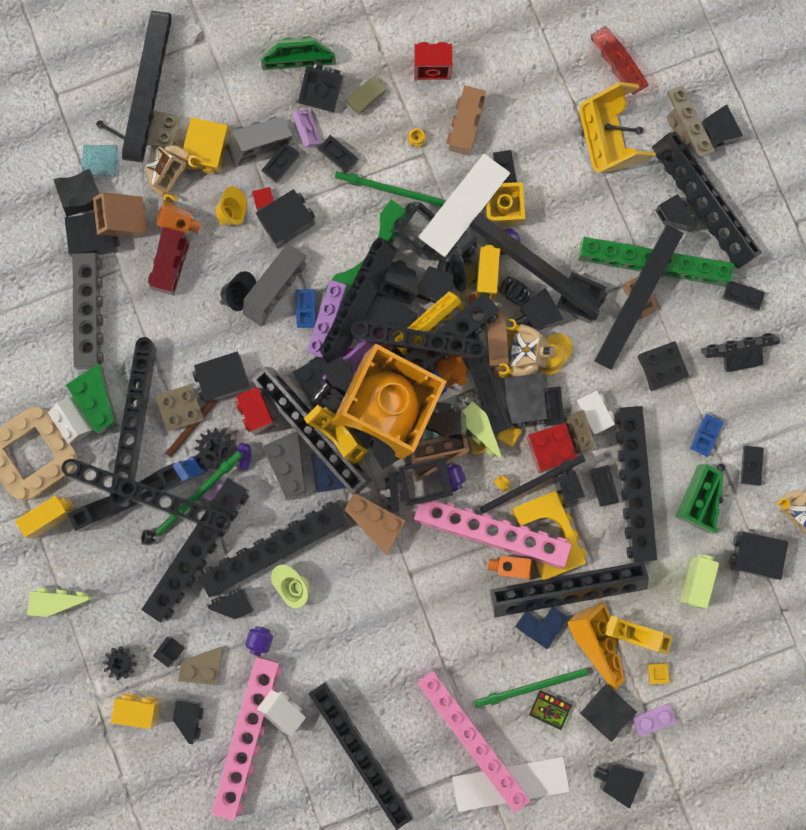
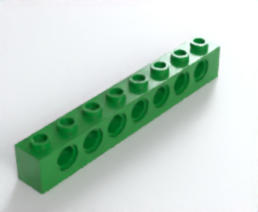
[578,237,734,287]

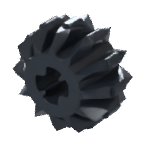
[499,276,532,306]
[102,646,137,680]

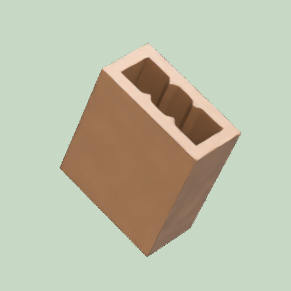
[93,192,147,238]

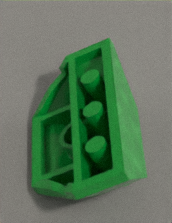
[261,36,336,70]

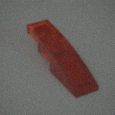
[590,26,649,95]

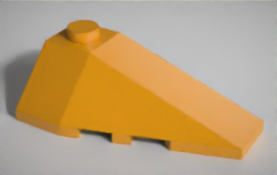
[567,601,625,690]

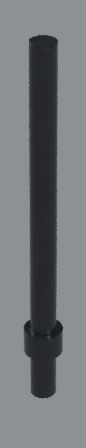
[480,454,586,514]

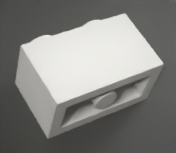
[574,391,615,436]
[48,397,94,444]
[257,690,306,737]

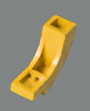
[304,405,368,464]
[605,616,673,655]

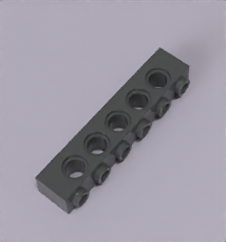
[72,253,104,370]

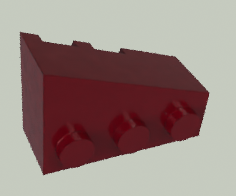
[148,227,190,295]

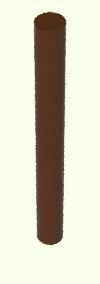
[165,401,218,457]

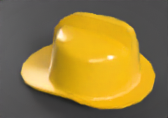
[215,186,247,226]
[538,333,573,375]

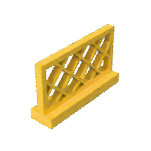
[394,291,464,368]

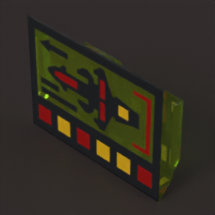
[529,690,572,730]

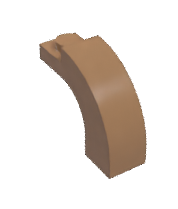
[483,309,509,378]

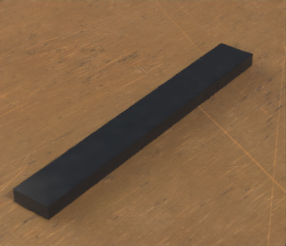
[469,213,602,318]
[594,224,684,370]

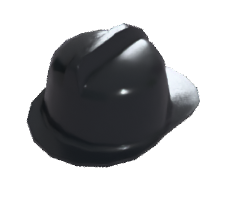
[448,247,476,292]
[220,271,257,312]

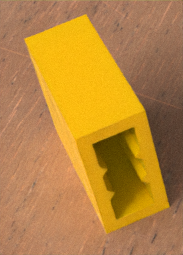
[183,117,230,174]
[475,245,500,303]
[15,495,74,539]

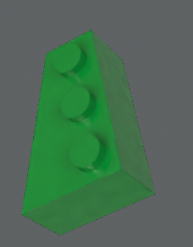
[66,364,117,435]
[675,464,723,534]

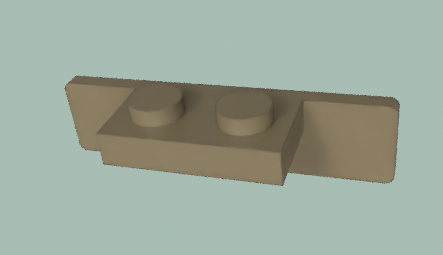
[666,86,715,158]

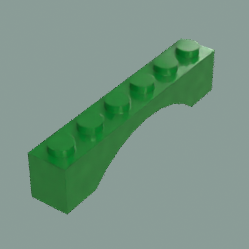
[324,199,409,304]

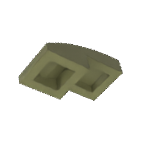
[346,76,387,115]

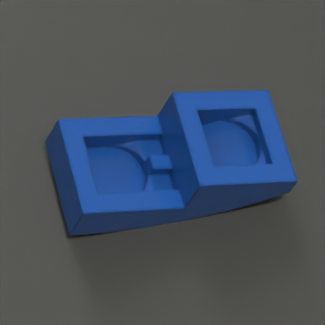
[296,289,316,328]
[690,413,724,457]
[172,456,208,482]

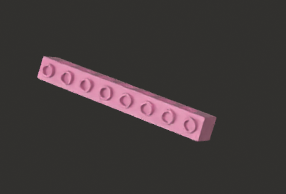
[414,500,571,570]
[211,656,282,821]
[417,670,530,813]

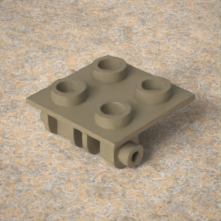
[147,111,181,148]
[155,384,204,432]
[564,410,596,454]

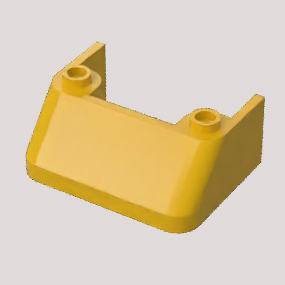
[579,82,656,173]

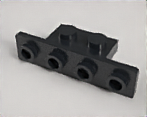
[701,333,780,372]

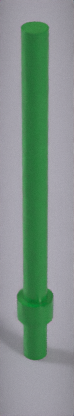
[335,171,445,207]
[155,451,243,536]
[474,668,588,708]

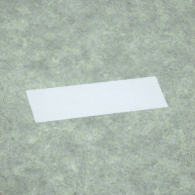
[419,154,510,257]
[452,757,570,812]

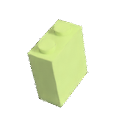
[680,555,719,609]

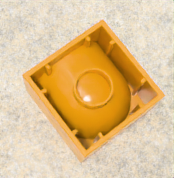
[332,344,447,459]

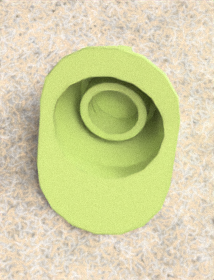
[271,565,310,608]

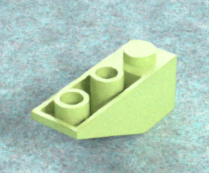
[462,401,501,458]
[27,588,93,617]

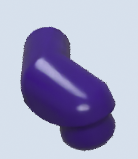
[237,442,252,471]

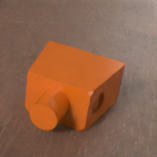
[157,200,202,234]
[421,350,468,388]
[488,556,534,580]

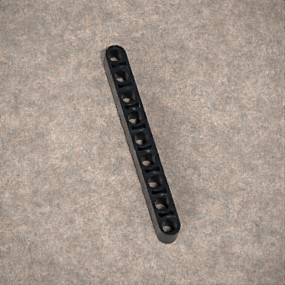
[122,10,172,163]
[110,337,157,508]
[62,459,231,533]

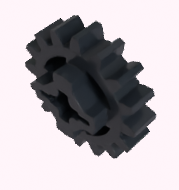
[194,428,237,470]

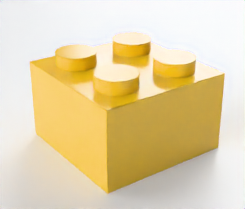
[484,182,525,226]
[111,692,162,729]

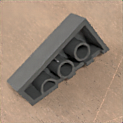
[243,243,307,326]

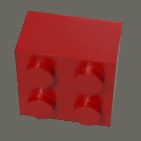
[414,42,453,80]
[235,387,276,435]
[526,423,576,473]

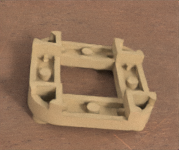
[0,407,79,500]

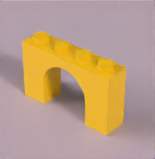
[511,491,587,580]

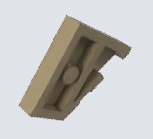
[178,647,223,685]

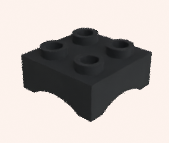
[53,169,99,217]
[637,341,689,391]
[580,684,637,742]

